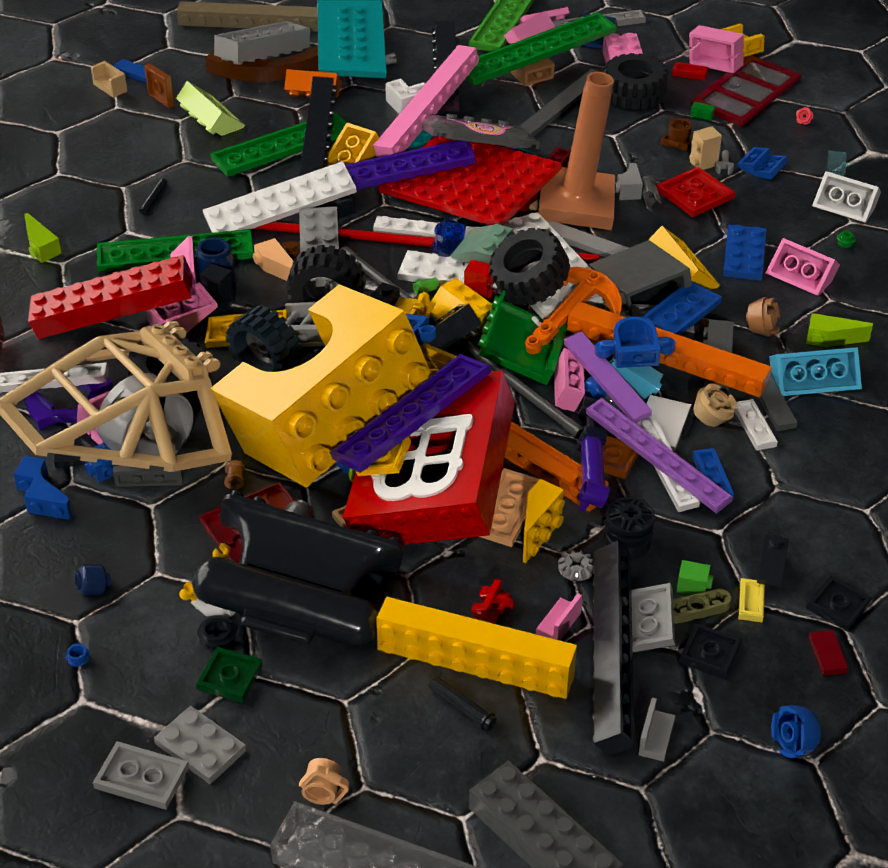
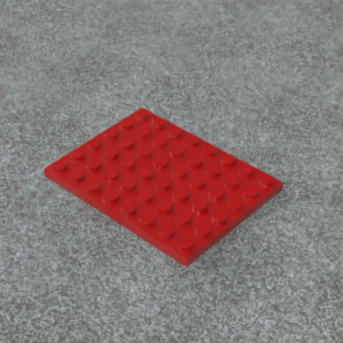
[378,136,562,225]

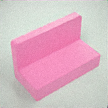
[536,594,582,640]

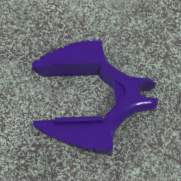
[25,377,113,430]

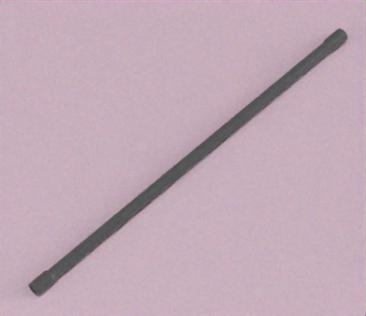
[342,246,584,439]

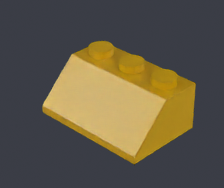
[432,278,494,340]

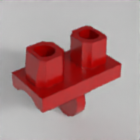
[471,579,514,624]

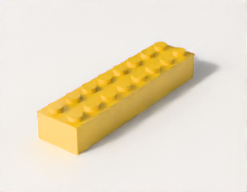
[377,597,577,699]

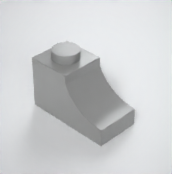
[615,163,643,200]

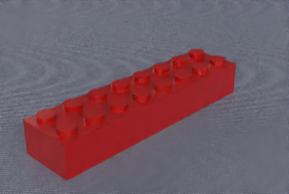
[28,255,192,339]

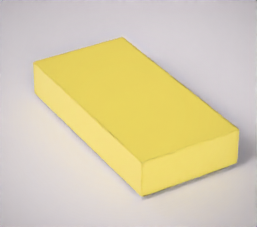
[738,578,765,622]

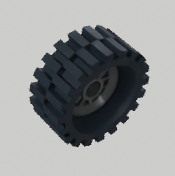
[226,306,302,372]

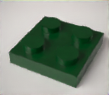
[196,647,263,703]

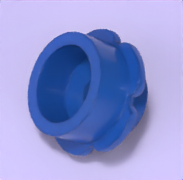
[66,644,90,667]

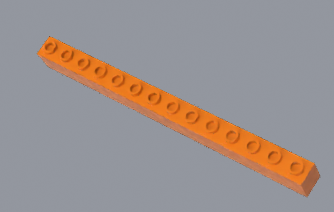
[505,422,608,512]

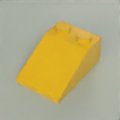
[324,123,379,166]

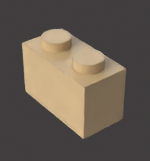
[690,126,722,170]

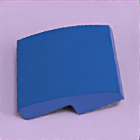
[737,147,788,179]

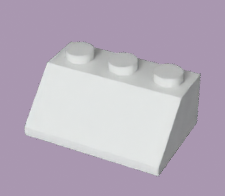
[812,171,881,223]

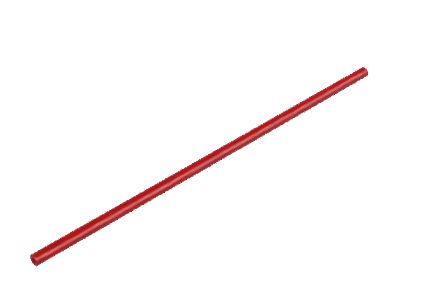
[253,221,600,263]

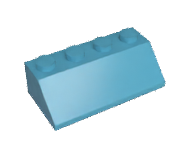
[769,347,862,396]

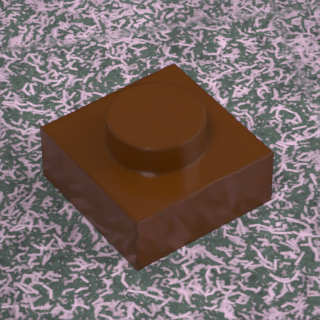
[281,241,300,260]

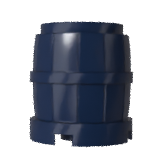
[195,237,236,285]

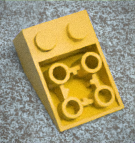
[523,479,565,563]

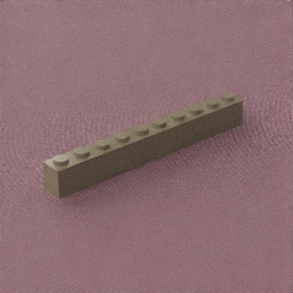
[177,1,318,31]

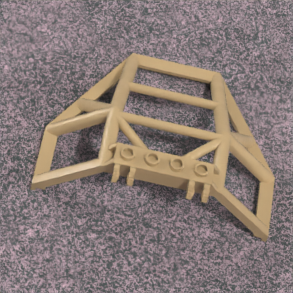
[0,321,232,472]

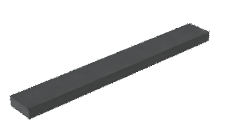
[520,69,599,137]

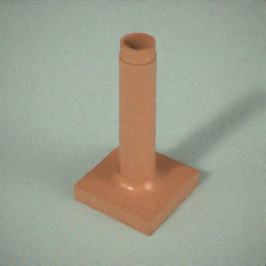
[538,72,615,230]

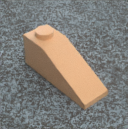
[253,238,293,281]

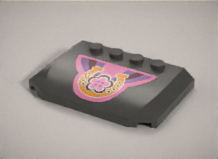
[422,114,540,149]

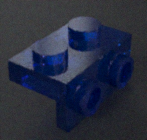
[431,218,466,257]

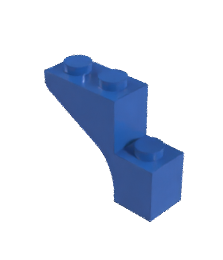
[13,456,72,520]

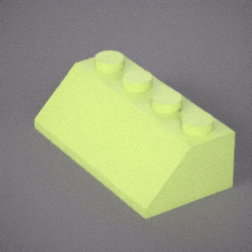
[176,81,245,136]

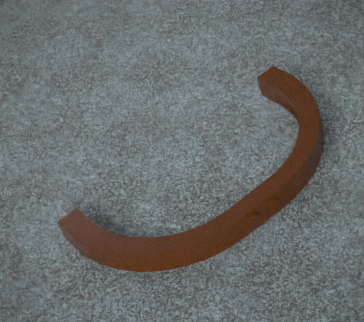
[205,45,318,82]

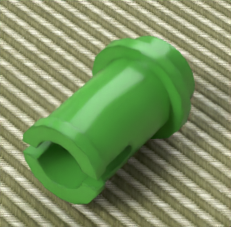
[413,277,440,295]

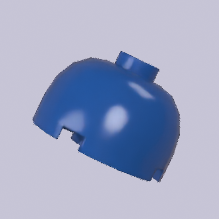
[771,705,821,758]

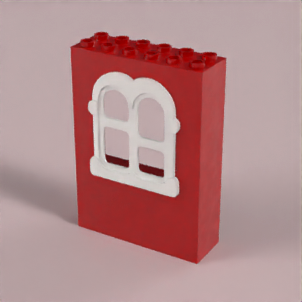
[343,370,515,545]

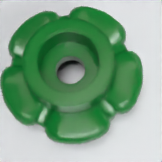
[837,231,856,248]

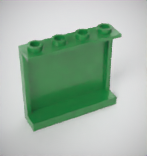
[478,290,568,385]

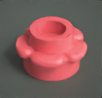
[796,107,813,125]

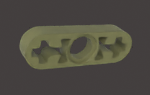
[673,589,731,624]

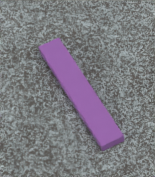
[564,331,652,423]

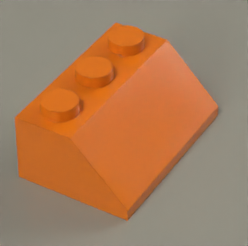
[284,69,342,98]

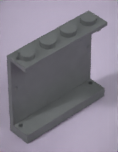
[588,240,692,311]

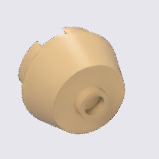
[693,384,737,427]

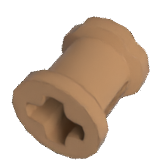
[224,460,245,490]

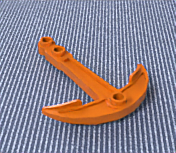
[525,267,622,354]

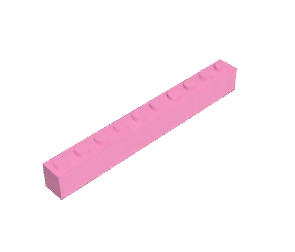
[374,45,479,158]

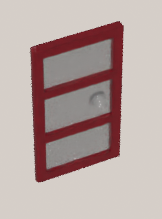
[690,55,802,127]

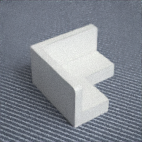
[386,79,425,114]

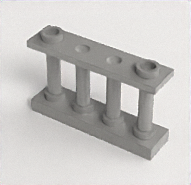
[284,302,325,347]

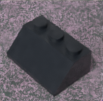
[424,303,482,351]

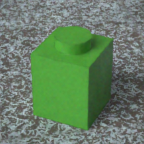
[676,560,713,595]

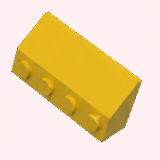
[649,226,720,290]

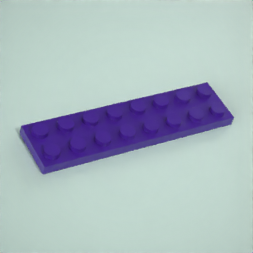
[345,140,476,190]
[330,354,491,473]

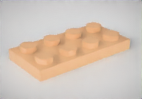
[481,468,539,547]

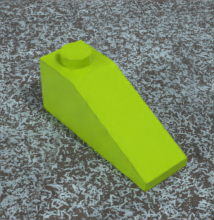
[24,213,62,263]
[806,313,873,347]

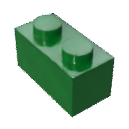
[690,102,715,121]

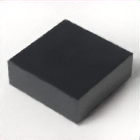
[335,195,355,219]

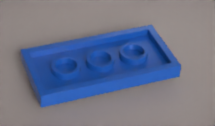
[723,224,766,281]
[642,281,722,335]

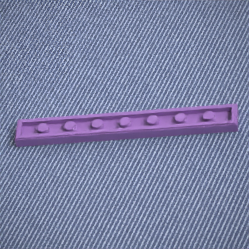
[586,398,733,514]

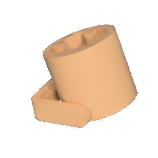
[299,758,349,805]

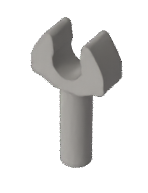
[715,150,734,175]

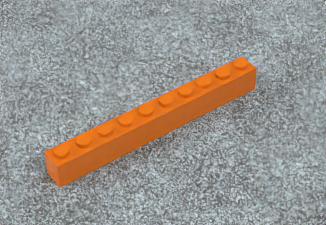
[567,301,772,398]

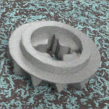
[558,550,594,581]

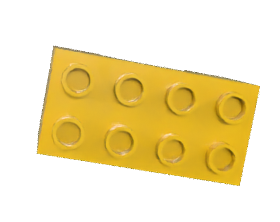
[210,284,432,488]

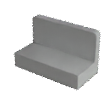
[639,698,675,762]

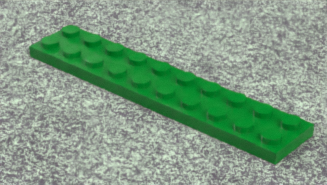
[466,12,617,86]

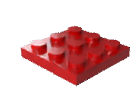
[657,167,735,217]

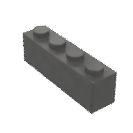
[700,319,734,391]

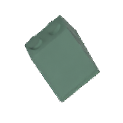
[451,224,515,264]

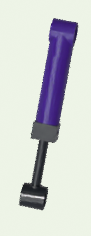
[576,395,609,511]

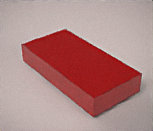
[672,62,708,81]

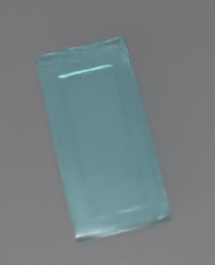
[827,150,847,177]

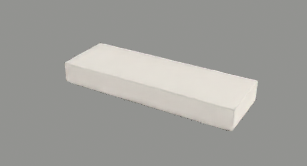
[734,399,778,451]

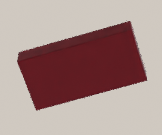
[809,630,848,676]

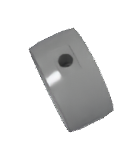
[97,373,193,456]

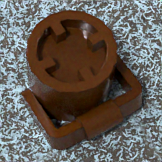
[661,118,692,151]

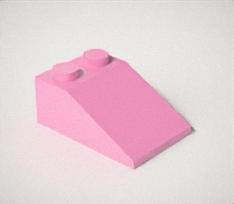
[146,282,218,333]

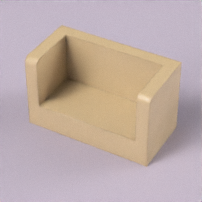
[91,61,127,98]

